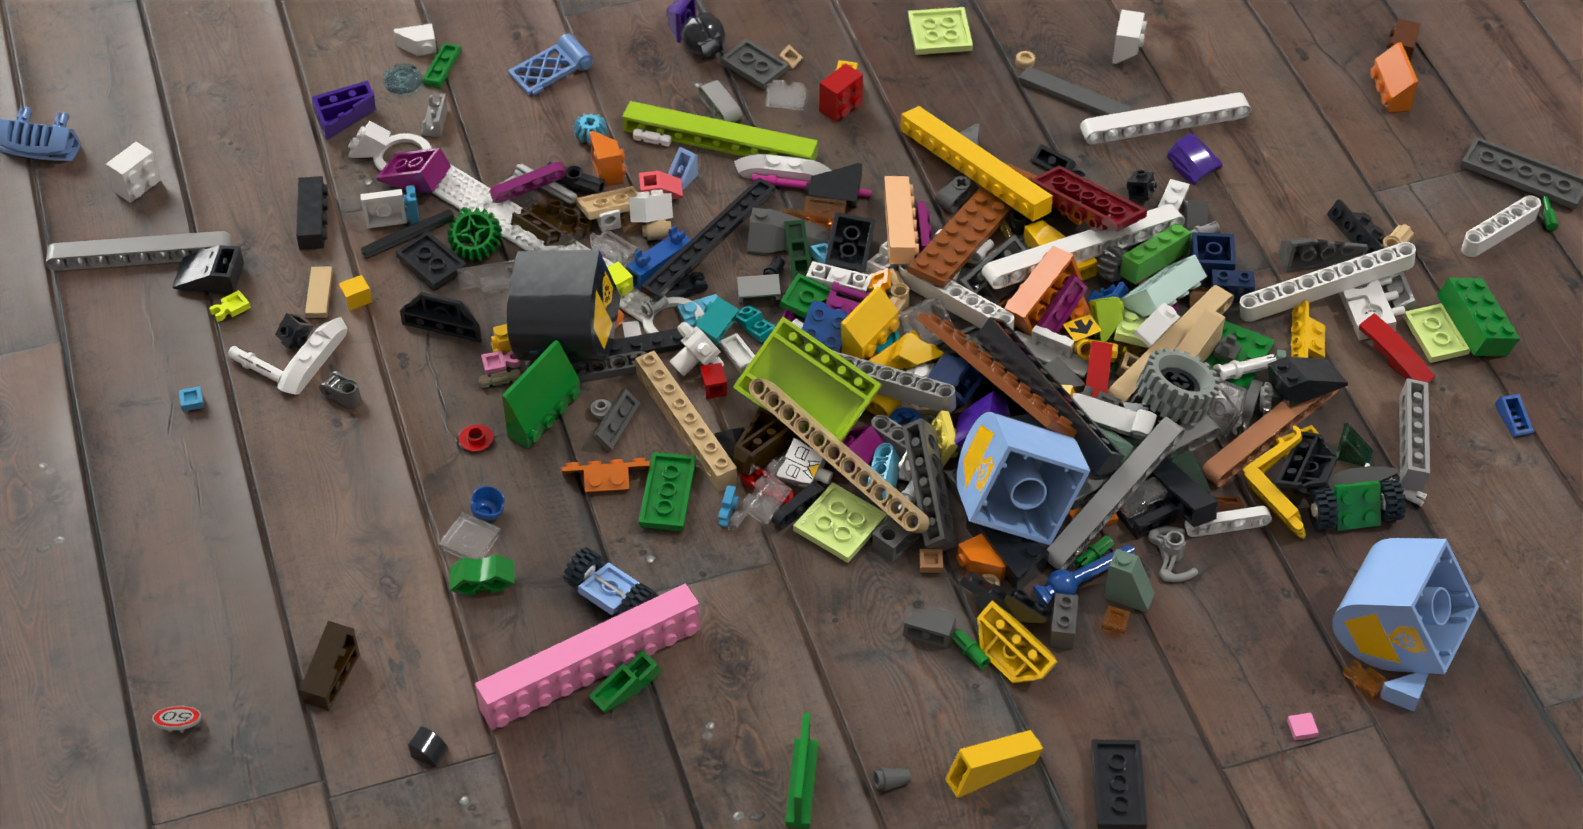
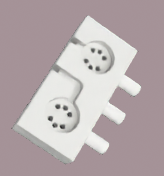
[1339,276,1405,340]

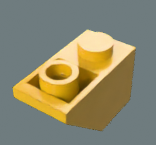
[891,333,944,370]

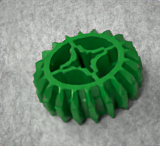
[447,207,503,262]

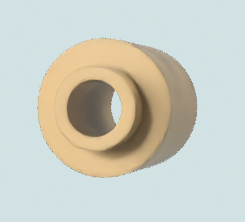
[642,219,671,241]

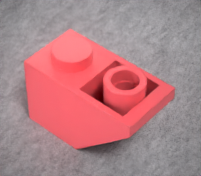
[639,171,683,199]

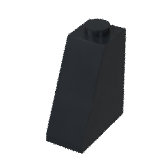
[805,163,863,208]

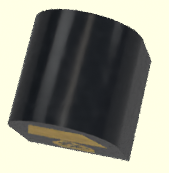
[507,250,621,361]

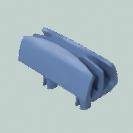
[0,106,81,161]

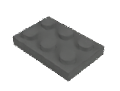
[721,38,789,90]

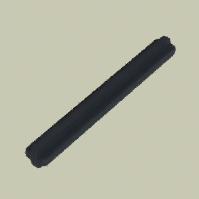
[361,209,454,258]

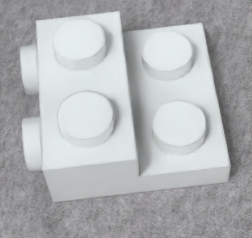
[360,189,407,229]

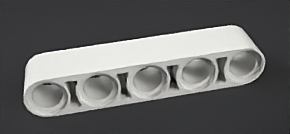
[1461,196,1541,257]

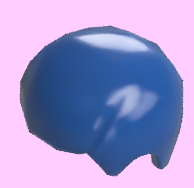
[470,486,505,521]

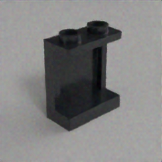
[1116,477,1177,540]

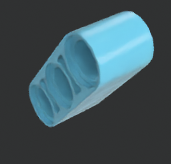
[867,443,901,507]

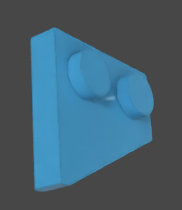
[403,185,419,225]

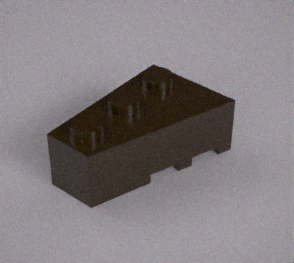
[733,406,793,476]
[299,621,360,711]

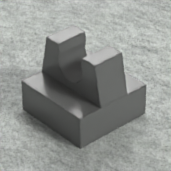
[1213,334,1242,363]

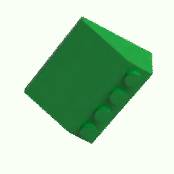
[502,340,581,449]

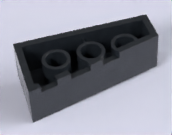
[966,516,1049,589]

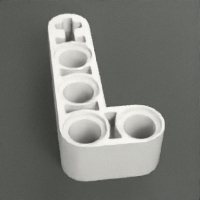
[1072,393,1157,441]

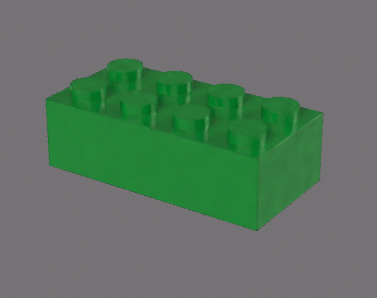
[1437,277,1520,356]

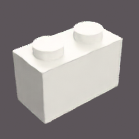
[629,190,673,222]

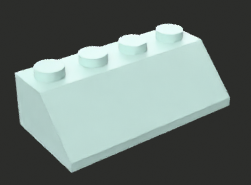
[1120,255,1207,317]

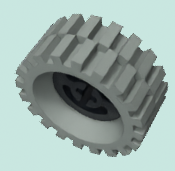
[1136,348,1220,424]

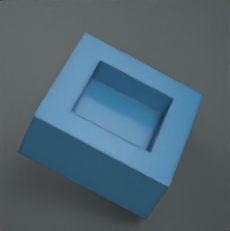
[179,386,204,412]

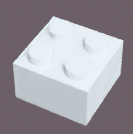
[106,142,161,203]

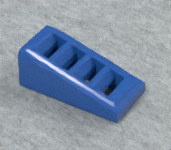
[1495,394,1534,437]

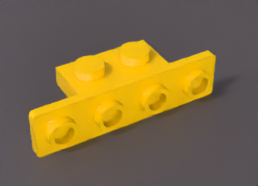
[1291,300,1325,359]

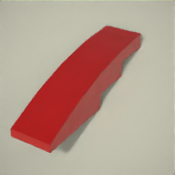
[1359,313,1435,383]
[1085,341,1113,398]

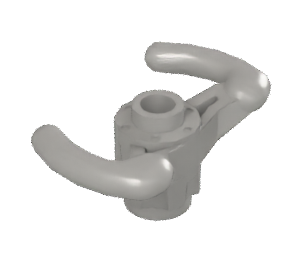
[1148,526,1198,582]

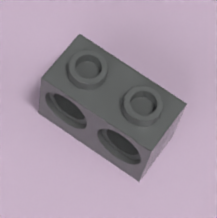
[872,508,922,562]
[1049,593,1078,650]

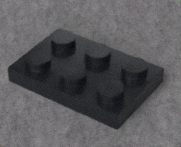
[395,231,467,290]

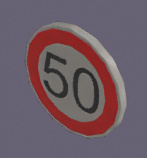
[152,706,201,733]

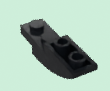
[959,570,1052,623]

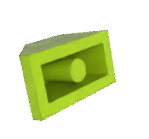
[1089,296,1124,342]

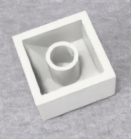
[1112,10,1147,64]

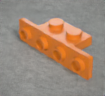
[561,458,650,493]

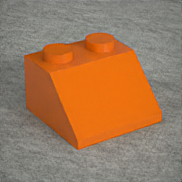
[590,131,626,187]

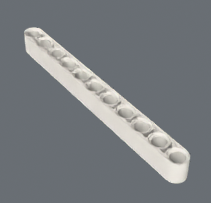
[982,204,1185,289]

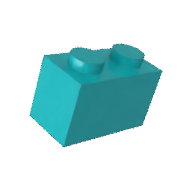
[693,297,739,346]

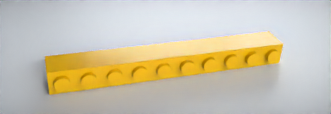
[900,106,1052,221]

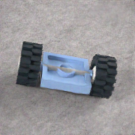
[563,547,659,616]

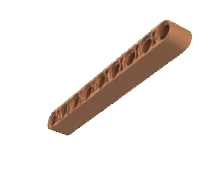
[1201,389,1340,487]

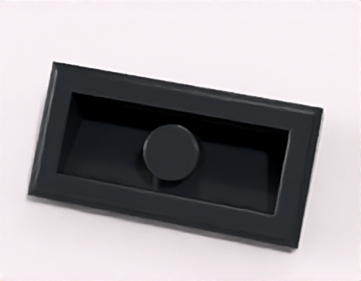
[1031,144,1076,171]

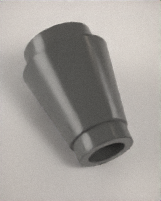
[873,767,911,792]

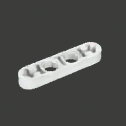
[1184,506,1272,537]

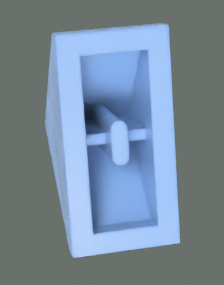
[668,147,698,190]
[1380,672,1429,712]

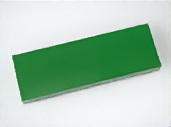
[422,42,462,89]

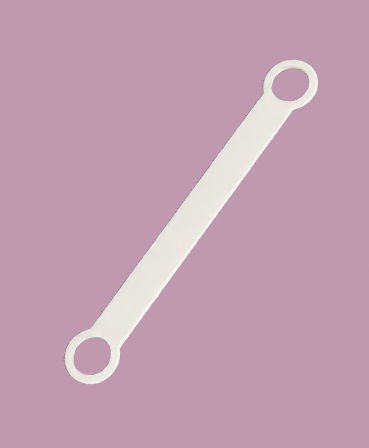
[373,133,704,334]

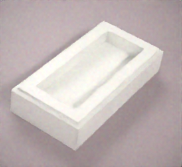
[719,333,755,373]

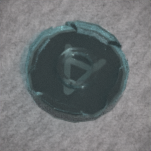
[383,63,422,94]

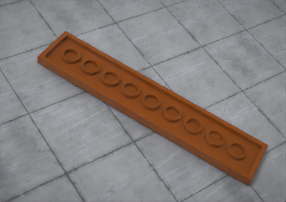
[907,162,1037,288]
[917,312,1077,438]

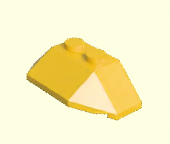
[977,601,1058,683]

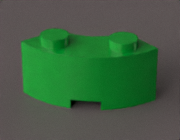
[450,553,515,595]

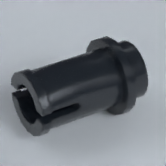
[763,256,785,275]

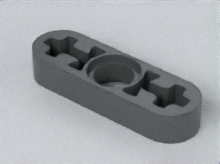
[1241,379,1263,419]

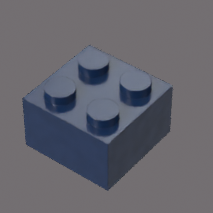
[1189,232,1236,280]

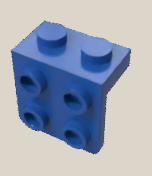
[802,301,848,352]

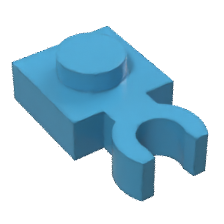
[718,485,739,527]

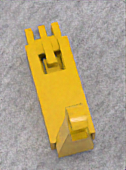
[1243,426,1306,539]

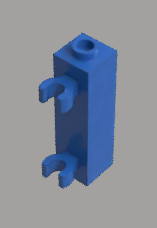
[626,225,691,291]

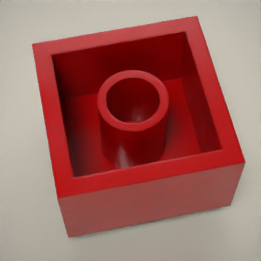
[819,63,863,122]

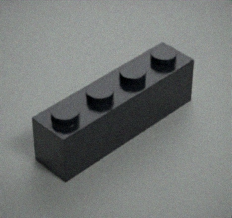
[296,176,329,250]
[1147,457,1218,528]

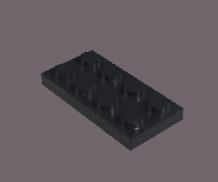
[1091,739,1147,829]

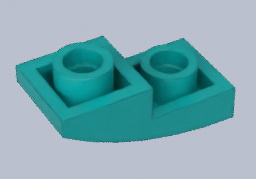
[736,305,776,343]

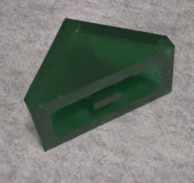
[1336,422,1373,467]

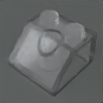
[899,296,955,344]

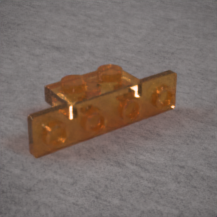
[782,195,847,227]

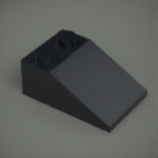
[824,212,875,273]
[1268,357,1348,407]

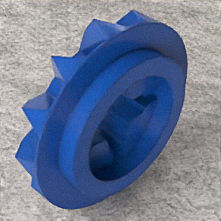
[889,407,923,426]

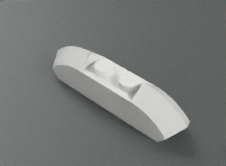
[734,154,831,182]
[277,317,348,395]

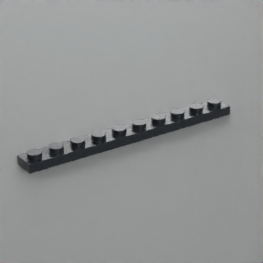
[641,178,776,301]

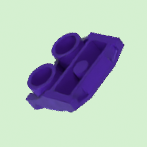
[1167,134,1223,185]

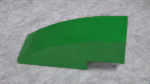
[589,650,663,713]

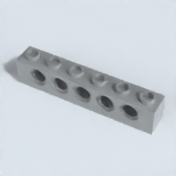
[1399,378,1430,492]

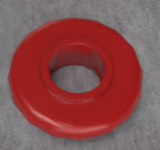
[459,424,493,452]

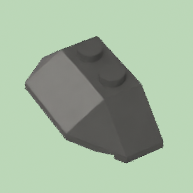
[960,235,1026,304]

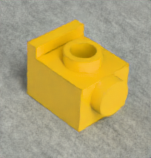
[491,324,512,355]

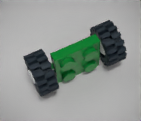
[1308,480,1406,531]

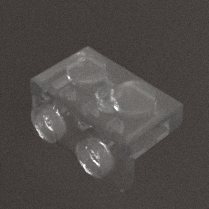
[590,230,638,266]

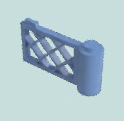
[508,34,593,96]

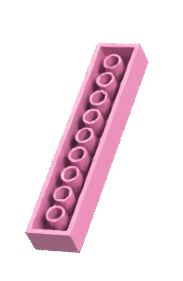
[475,584,700,730]

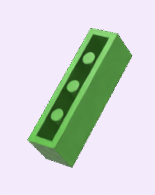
[1120,223,1192,285]

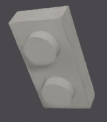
[1386,271,1417,310]

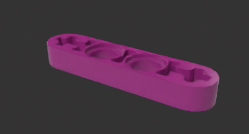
[489,162,566,203]

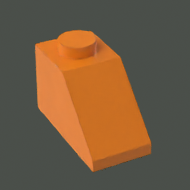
[956,534,1006,581]

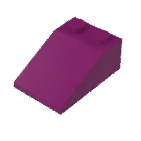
[376,148,451,193]

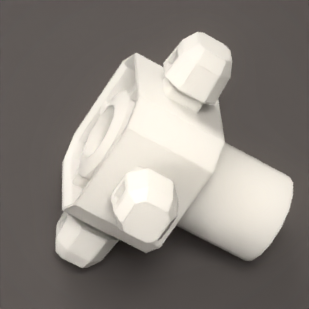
[669,322,724,377]

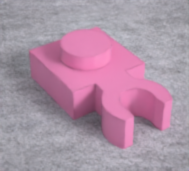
[481,351,521,375]

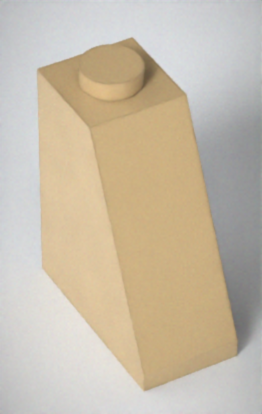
[1177,307,1225,362]

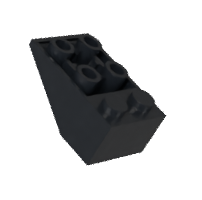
[173,245,244,294]

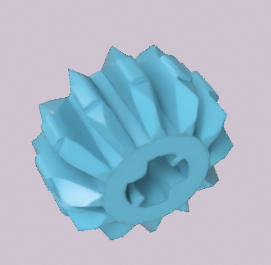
[574,113,607,145]

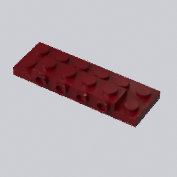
[1030,166,1147,232]

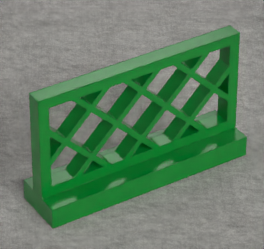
[785,713,819,829]

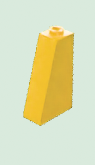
[1023,220,1098,281]
[945,730,1043,798]

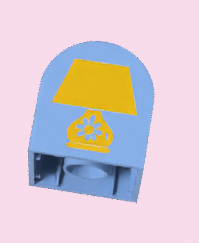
[957,412,1090,545]
[1332,538,1479,674]

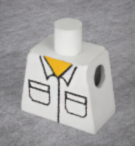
[776,438,833,488]

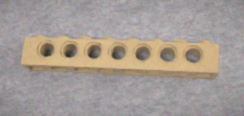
[635,351,737,492]

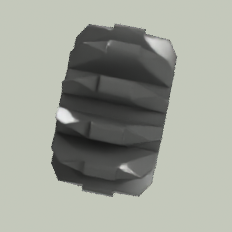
[1097,246,1127,282]

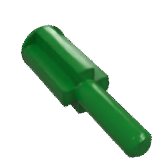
[1542,196,1559,231]

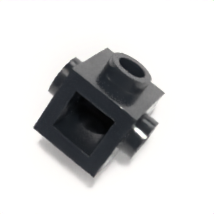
[1127,170,1157,201]
[275,313,313,348]

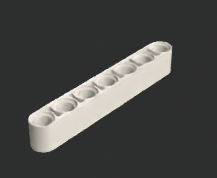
[899,264,1014,331]

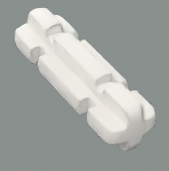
[633,129,671,147]

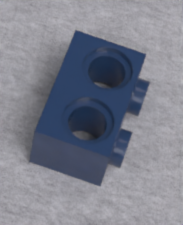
[1209,269,1255,303]

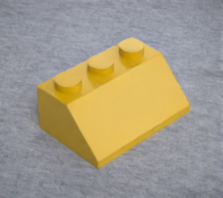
[841,286,900,360]

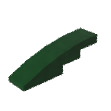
[784,220,811,282]

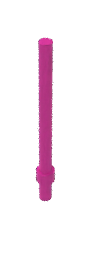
[752,174,872,198]

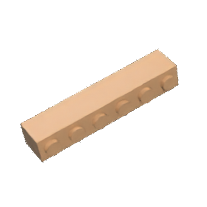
[884,176,919,264]

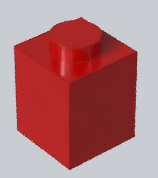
[701,363,727,399]

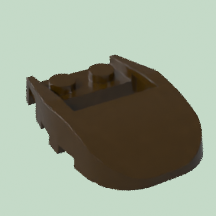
[511,199,595,246]

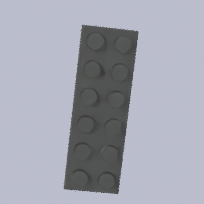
[1461,137,1583,210]

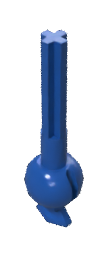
[1033,544,1136,606]

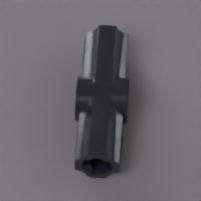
[547,162,605,195]

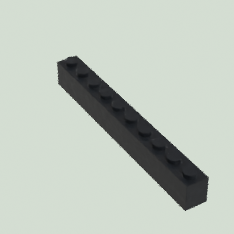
[976,317,1125,477]

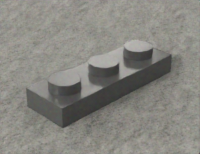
[592,389,640,451]

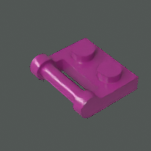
[826,281,870,315]

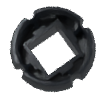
[681,12,725,60]

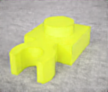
[209,290,251,322]

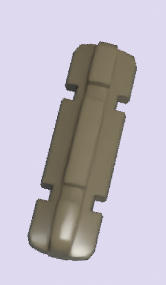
[479,369,521,388]

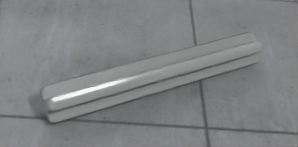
[515,164,578,204]

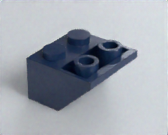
[926,354,985,412]

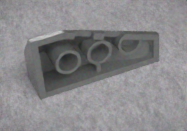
[747,208,832,256]
[1278,238,1368,272]

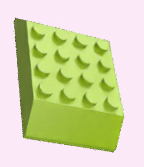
[733,317,882,445]

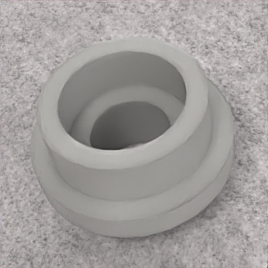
[590,399,612,420]

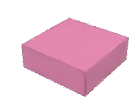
[1287,713,1319,741]

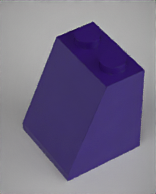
[955,391,1011,448]

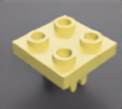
[931,410,958,468]

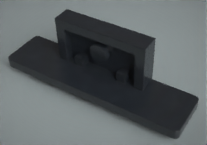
[1327,199,1386,254]

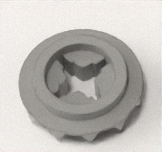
[1260,382,1273,416]

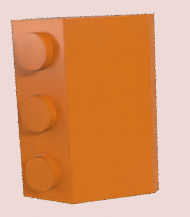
[1371,42,1418,113]

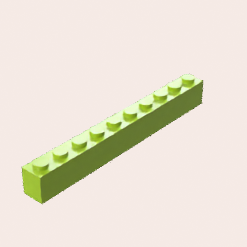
[622,101,818,161]

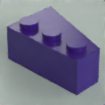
[311,80,376,140]

